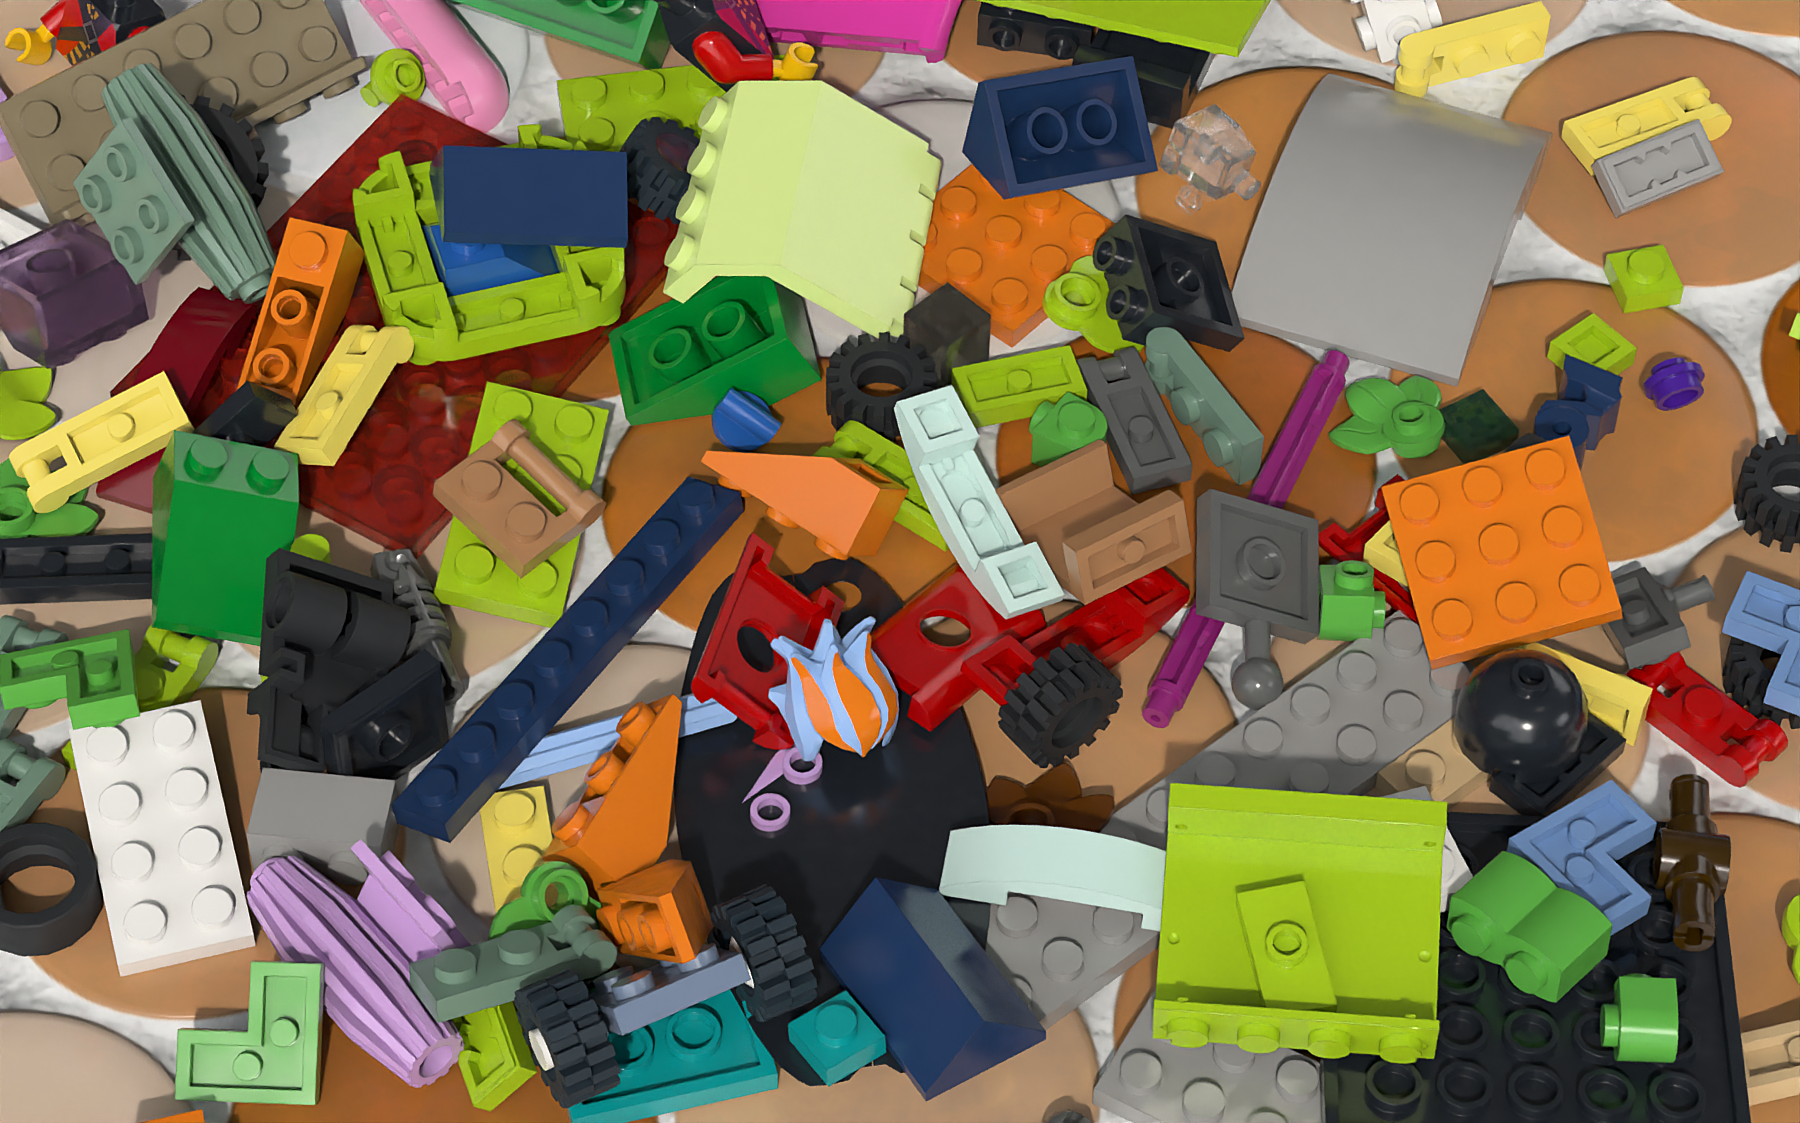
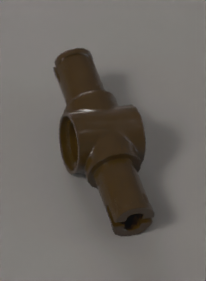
[1653,774,1731,952]

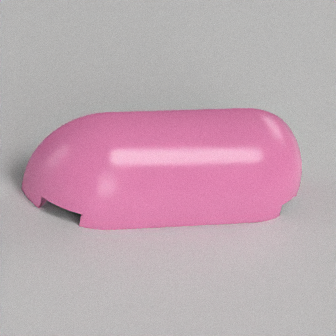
[360,0,509,141]

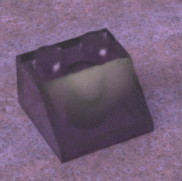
[0,219,149,369]

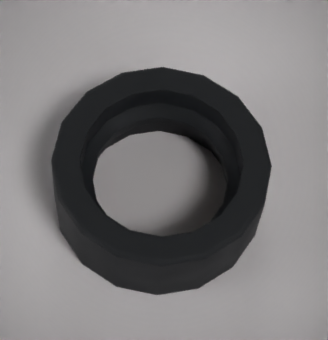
[0,822,102,957]

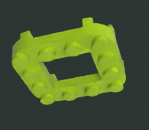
[353,124,626,365]

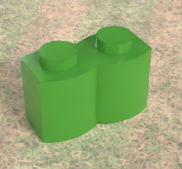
[1447,851,1612,1003]

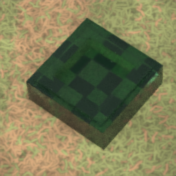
[1439,389,1519,464]

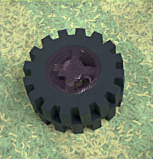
[619,117,700,225]

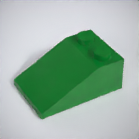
[608,276,822,426]
[152,430,299,646]

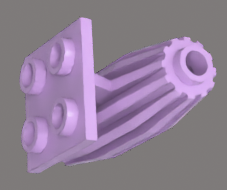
[247,839,471,1088]

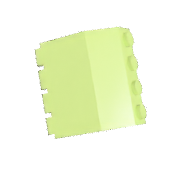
[663,80,942,338]

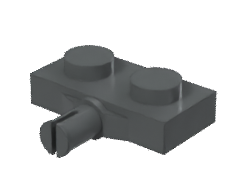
[1601,567,1715,669]

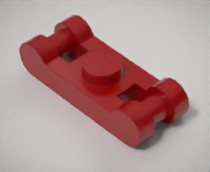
[1623,652,1788,788]

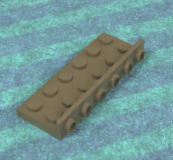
[0,0,368,229]

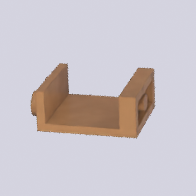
[995,439,1192,605]

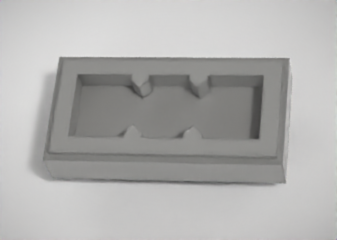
[1591,119,1724,218]

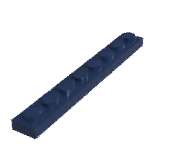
[391,476,744,843]

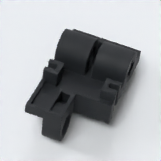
[247,548,411,773]

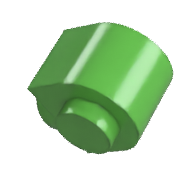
[1029,392,1107,467]
[1317,560,1385,642]
[1600,973,1678,1063]

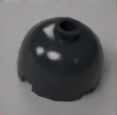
[1454,649,1588,784]

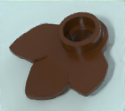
[986,763,1115,833]

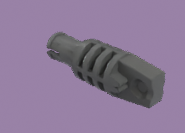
[370,549,465,706]

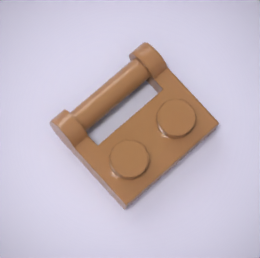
[433,419,606,579]

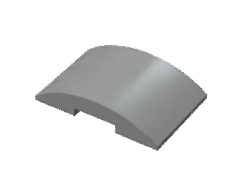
[1232,73,1553,387]

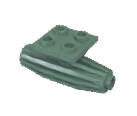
[73,63,277,304]

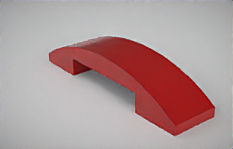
[960,567,1191,706]

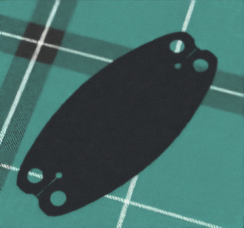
[674,558,991,1086]

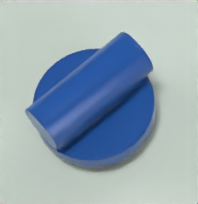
[712,387,782,453]

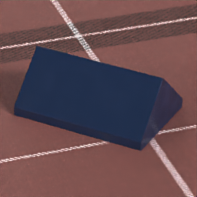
[962,56,1158,200]
[429,145,628,248]
[819,877,1046,1101]

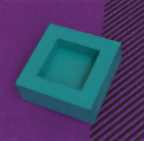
[788,990,886,1087]

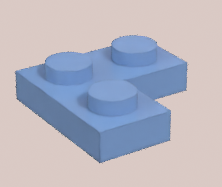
[1722,571,1800,716]
[1507,779,1657,935]

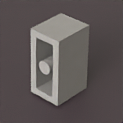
[246,768,400,885]

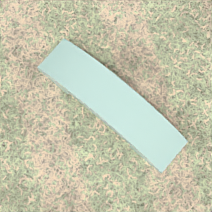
[894,385,1065,619]
[939,825,1166,931]

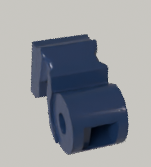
[1532,355,1623,471]

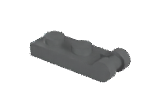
[1076,346,1192,495]

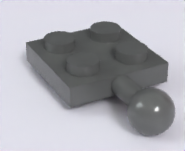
[1196,489,1319,710]

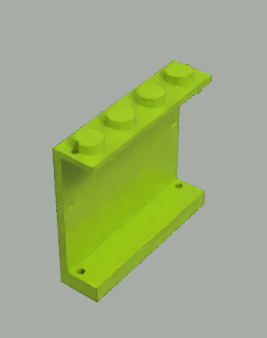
[1153,783,1447,1064]

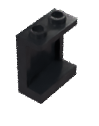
[1072,28,1216,131]

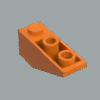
[236,217,364,409]
[701,451,909,561]
[541,694,682,903]
[596,859,714,964]

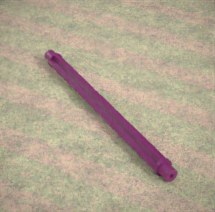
[1142,350,1350,728]

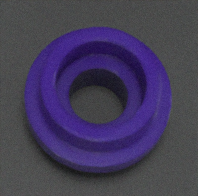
[1643,357,1705,411]

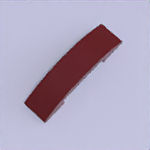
[96,287,257,514]

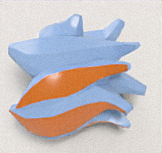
[768,616,899,761]

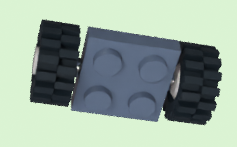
[514,884,817,1109]

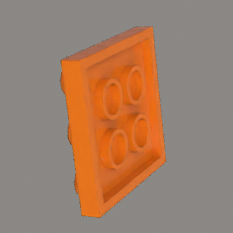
[918,164,1115,348]
[1381,435,1623,670]

